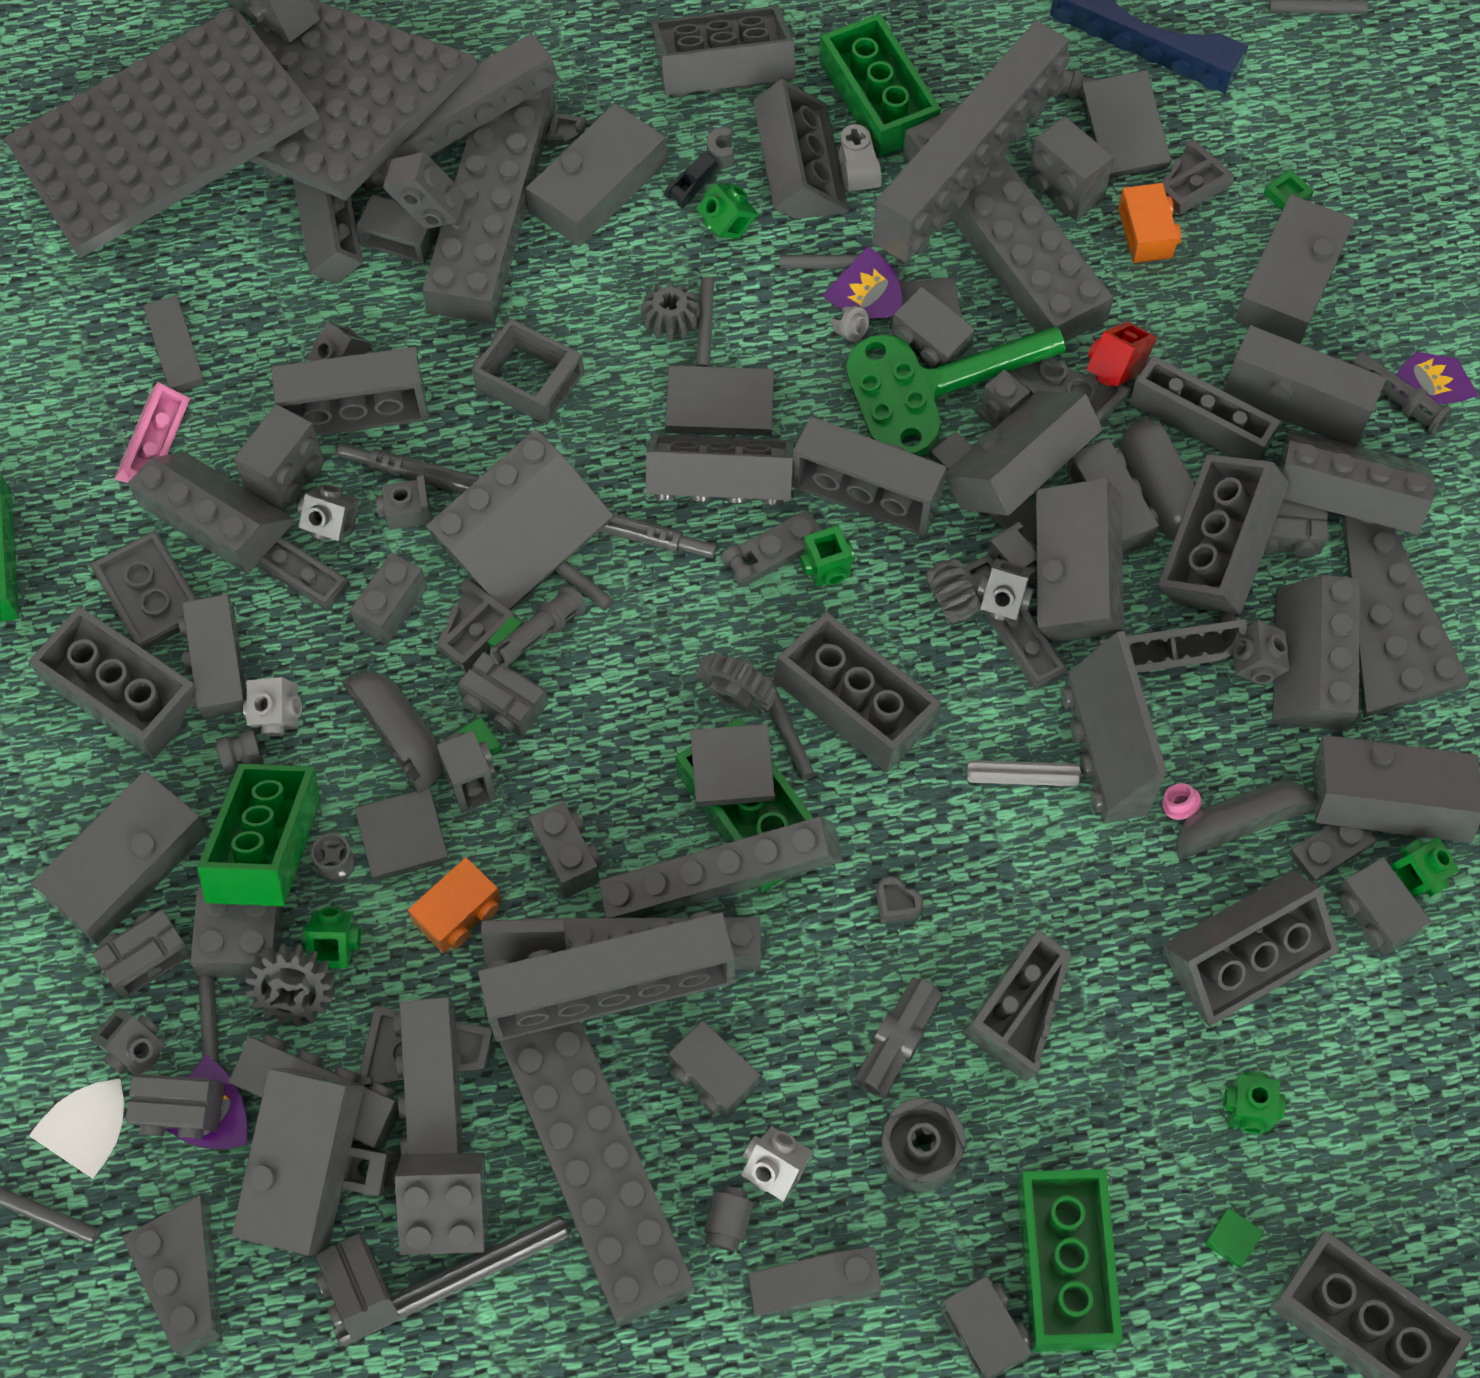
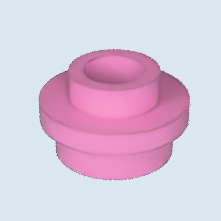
[1162,783,1202,820]

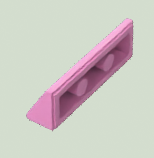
[114,382,190,483]

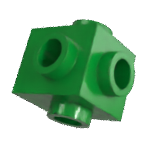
[696,183,759,240]
[799,525,855,587]
[1390,837,1460,897]
[301,907,361,969]
[1223,1071,1286,1134]

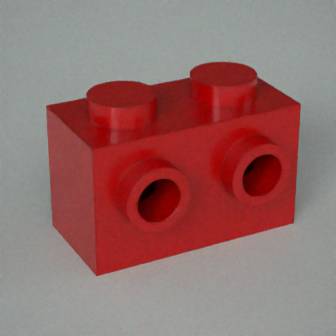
[1086,321,1158,386]

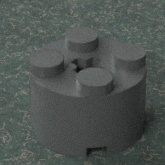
[879,1098,966,1192]

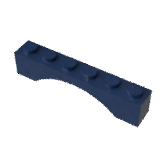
[1050,0,1248,94]

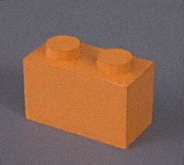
[1118,183,1181,263]
[407,857,501,954]

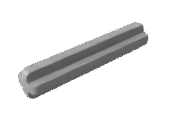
[967,760,1081,786]

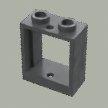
[472,318,584,425]

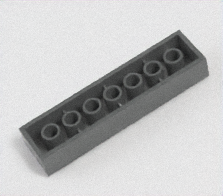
[872,20,1070,263]
[422,84,555,324]
[903,104,1114,342]
[498,1022,695,1328]

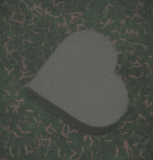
[876,876,923,924]

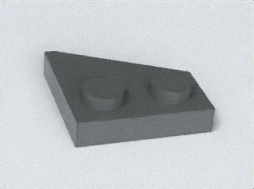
[1161,139,1234,215]
[437,578,516,672]

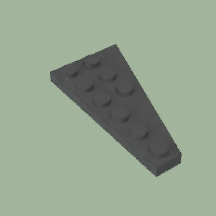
[1341,515,1470,718]

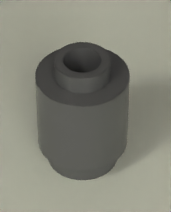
[704,1186,754,1252]

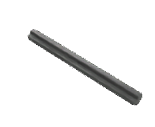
[333,1216,570,1346]

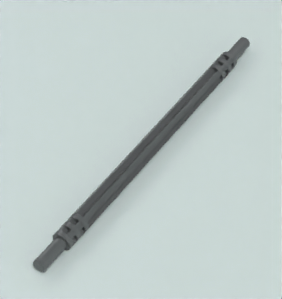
[337,443,717,559]

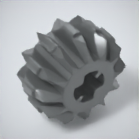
[641,280,700,343]
[926,558,981,623]

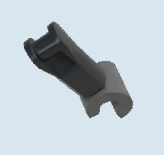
[664,127,734,208]

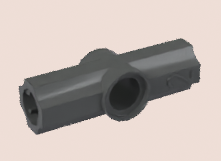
[855,977,943,1099]

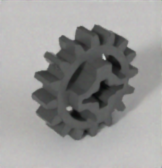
[696,653,777,714]
[245,944,335,1026]

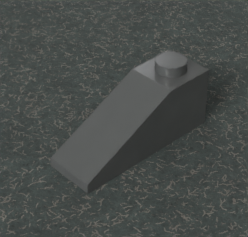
[748,1247,882,1317]

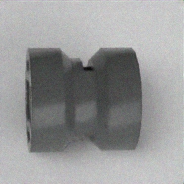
[216,729,264,775]
[311,833,356,882]

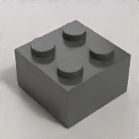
[1028,116,1114,221]
[233,404,324,512]
[190,887,284,978]
[395,1152,489,1255]

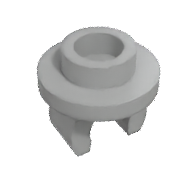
[830,306,869,342]

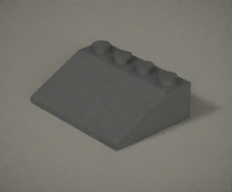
[650,5,796,97]
[426,428,614,611]
[1279,428,1435,535]
[1061,631,1167,824]

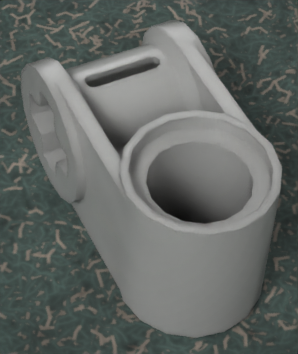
[838,124,882,192]

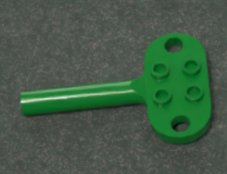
[846,326,1066,457]

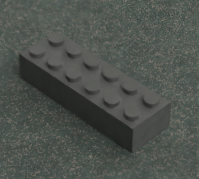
[478,911,735,1042]

